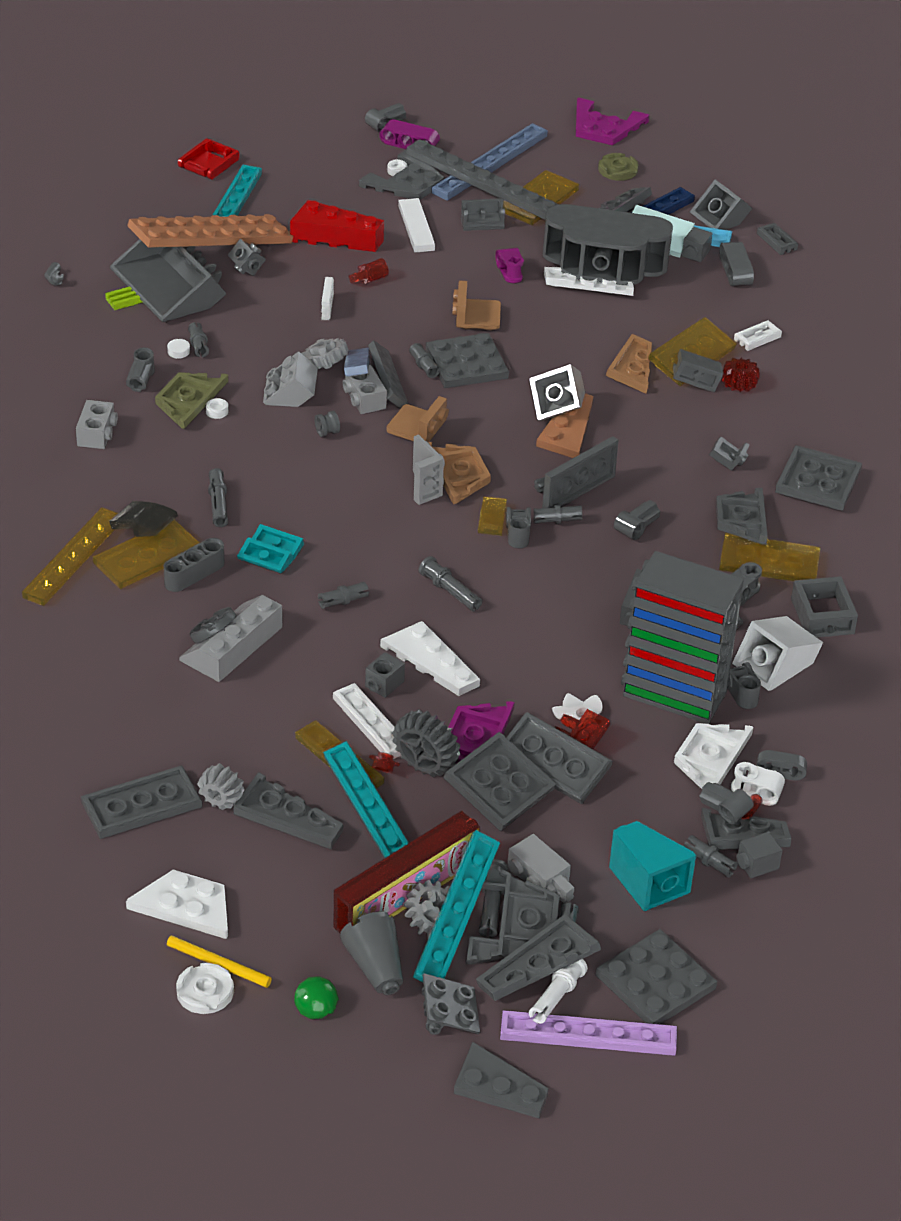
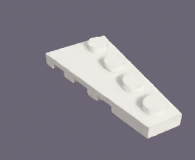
[544,267,634,296]
[380,621,480,696]

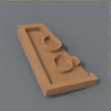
[606,334,652,394]

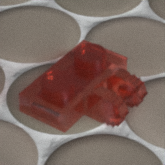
[554,709,610,749]

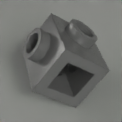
[228,239,266,276]

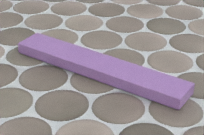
[500,1010,677,1056]

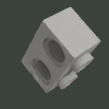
[343,365,387,414]
[76,400,118,449]

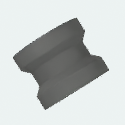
[315,411,340,437]

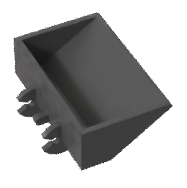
[110,239,226,322]

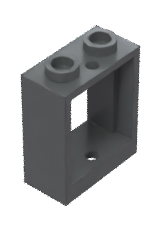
[791,576,858,638]

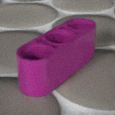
[379,119,440,149]

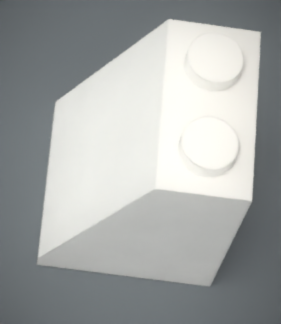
[732,616,823,691]

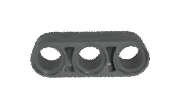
[719,242,754,286]
[163,538,225,592]

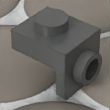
[709,436,749,471]

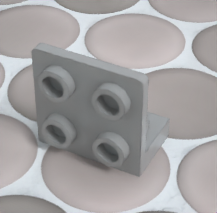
[413,435,445,505]

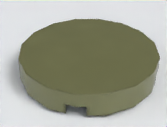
[598,153,639,181]

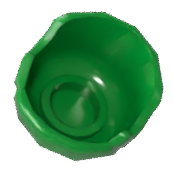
[294,976,339,1019]

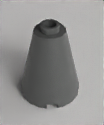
[340,911,403,995]

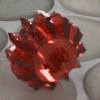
[722,357,760,392]

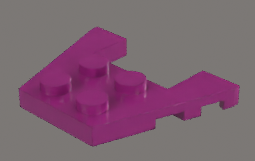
[575,97,650,146]

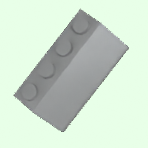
[179,595,282,682]

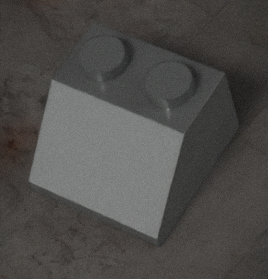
[690,179,752,230]

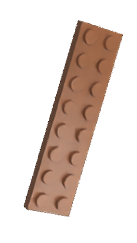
[128,214,293,248]

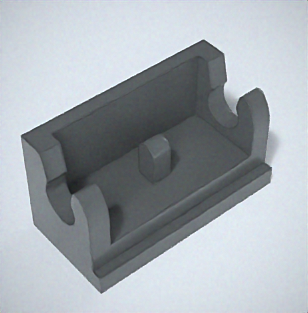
[461,198,505,231]
[673,349,723,392]

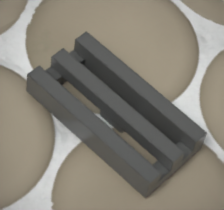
[757,223,798,255]

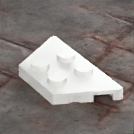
[674,723,753,789]
[126,870,228,939]

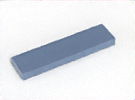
[344,348,370,376]

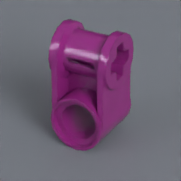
[495,248,524,283]

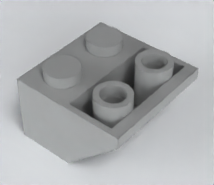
[263,351,318,407]

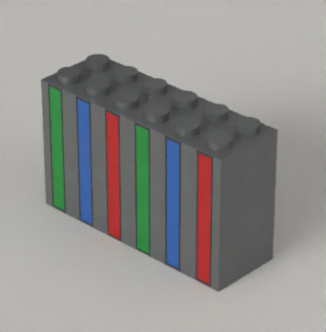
[621,551,744,724]

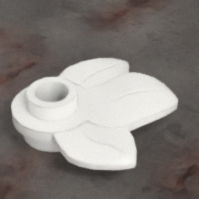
[552,693,602,730]

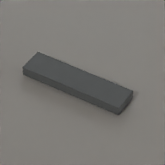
[368,340,408,408]

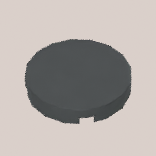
[190,607,236,643]

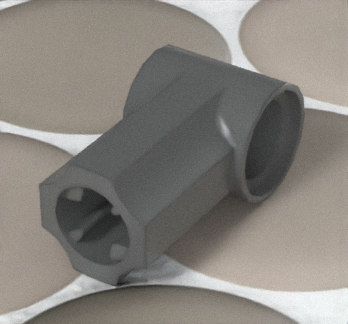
[365,103,406,133]
[126,347,155,392]
[614,500,660,540]
[699,782,754,824]

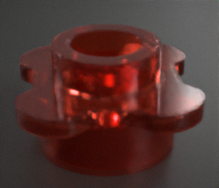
[369,752,400,773]

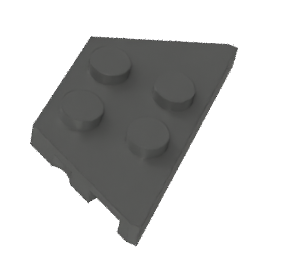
[716,488,768,545]

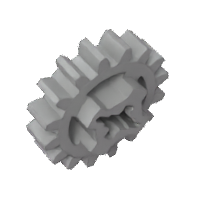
[301,338,349,369]
[404,880,450,939]

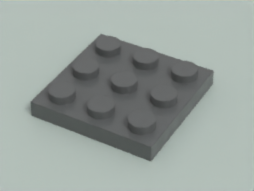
[425,333,509,388]
[775,445,862,511]
[444,732,556,831]
[596,929,717,1025]

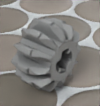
[197,763,245,810]

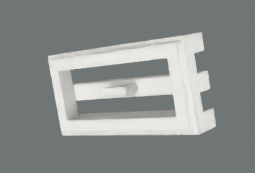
[322,277,334,320]
[734,320,782,351]

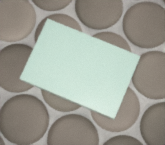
[632,205,695,258]

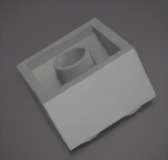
[529,364,585,421]

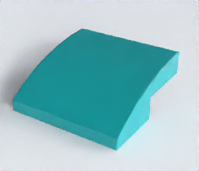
[237,524,304,573]

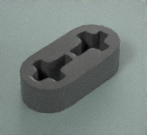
[756,750,807,780]

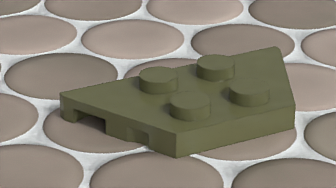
[155,372,228,429]

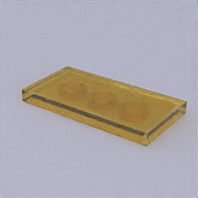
[503,170,579,225]
[648,317,737,386]
[93,519,200,589]
[719,533,820,581]

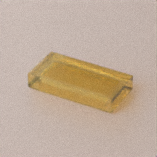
[478,497,507,536]

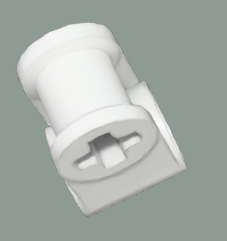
[731,762,785,806]

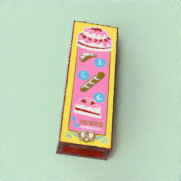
[333,811,480,933]

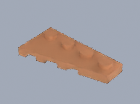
[536,394,594,458]

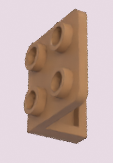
[452,281,501,330]
[386,396,449,442]

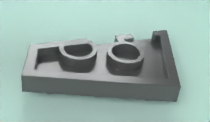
[454,1042,549,1118]

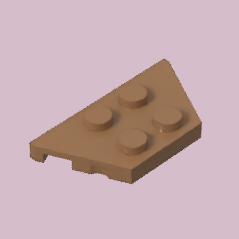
[428,442,491,504]

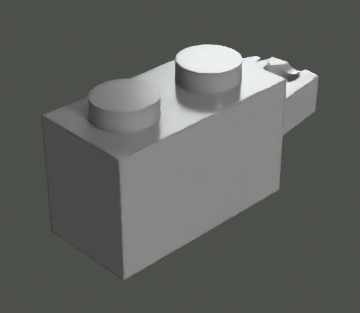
[508,834,574,903]

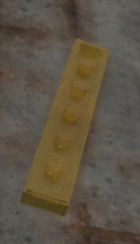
[22,507,123,606]

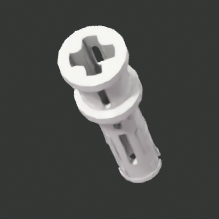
[529,959,588,1024]

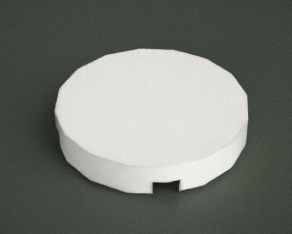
[176,963,234,1014]

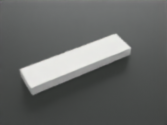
[398,198,435,252]
[333,683,401,761]

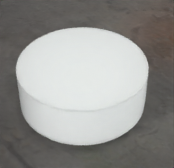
[387,159,408,176]
[167,339,190,359]
[206,398,229,419]

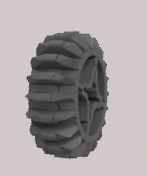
[392,709,460,778]

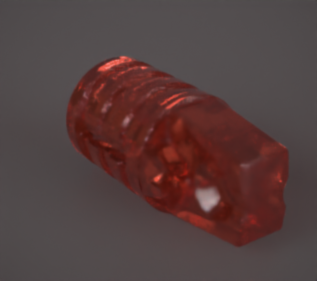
[348,258,389,285]

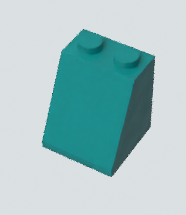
[609,821,696,911]

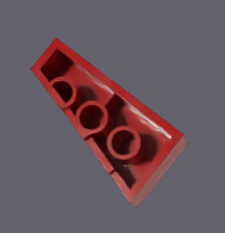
[290,200,384,252]

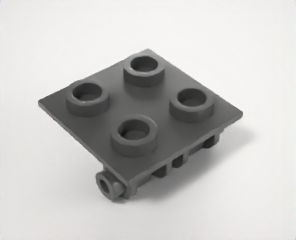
[422,973,480,1035]

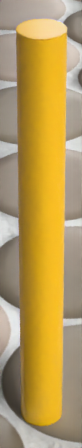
[167,935,272,988]

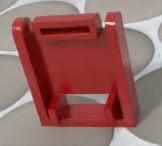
[178,138,239,180]

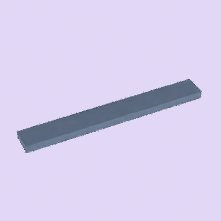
[432,123,548,201]

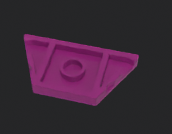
[448,701,515,764]

